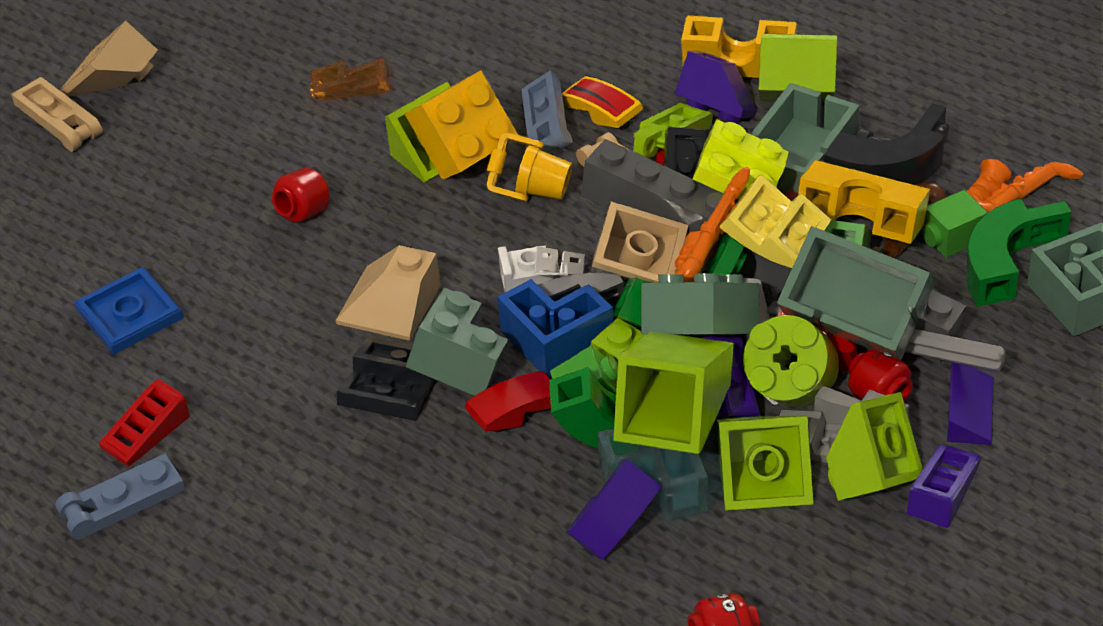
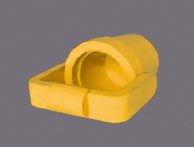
[487,132,573,202]

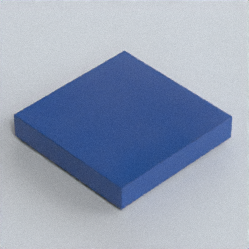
[74,267,184,355]

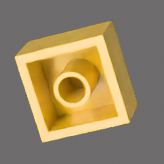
[405,70,518,179]

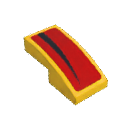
[562,76,643,128]

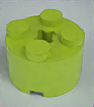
[743,315,839,407]

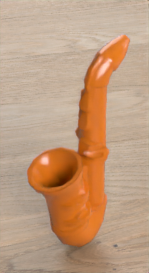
[966,159,1084,213]
[675,167,750,282]

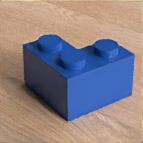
[497,279,613,377]

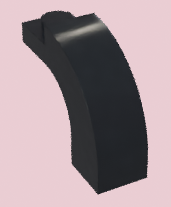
[824,103,949,185]

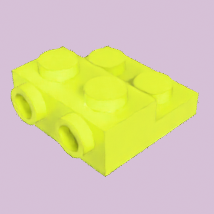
[693,119,789,200]

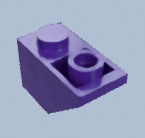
[675,51,756,123]

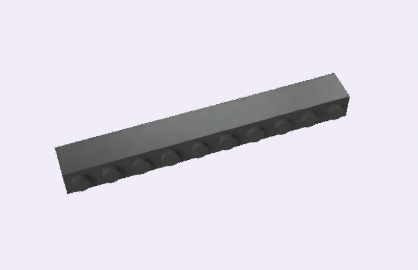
[581,139,966,364]

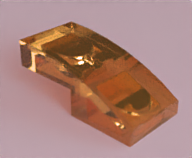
[311,58,390,100]

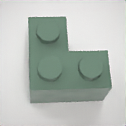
[1027,222,1103,337]
[641,274,759,334]
[406,288,508,396]

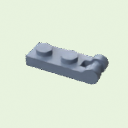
[521,70,572,154]
[55,453,185,540]

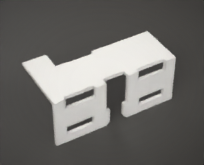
[534,246,585,278]

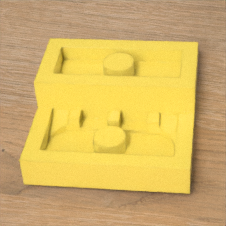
[720,175,831,268]

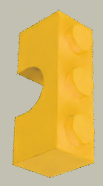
[681,16,797,78]
[798,160,930,244]

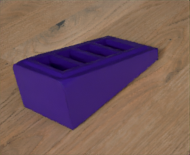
[907,444,981,528]

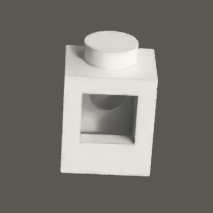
[498,245,560,292]

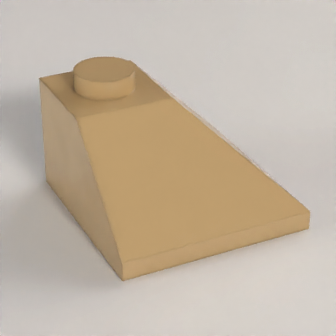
[60,20,158,97]
[592,201,689,283]
[335,245,441,341]

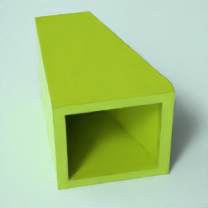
[613,331,734,454]

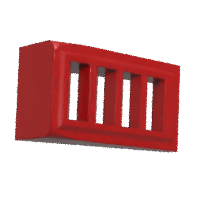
[99,379,190,467]

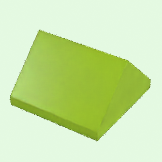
[759,34,837,103]
[385,81,450,182]

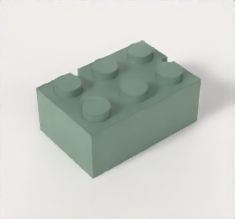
[751,83,860,195]
[777,226,935,360]

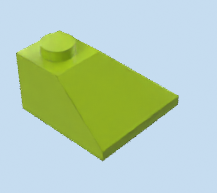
[826,392,923,501]
[716,416,814,511]

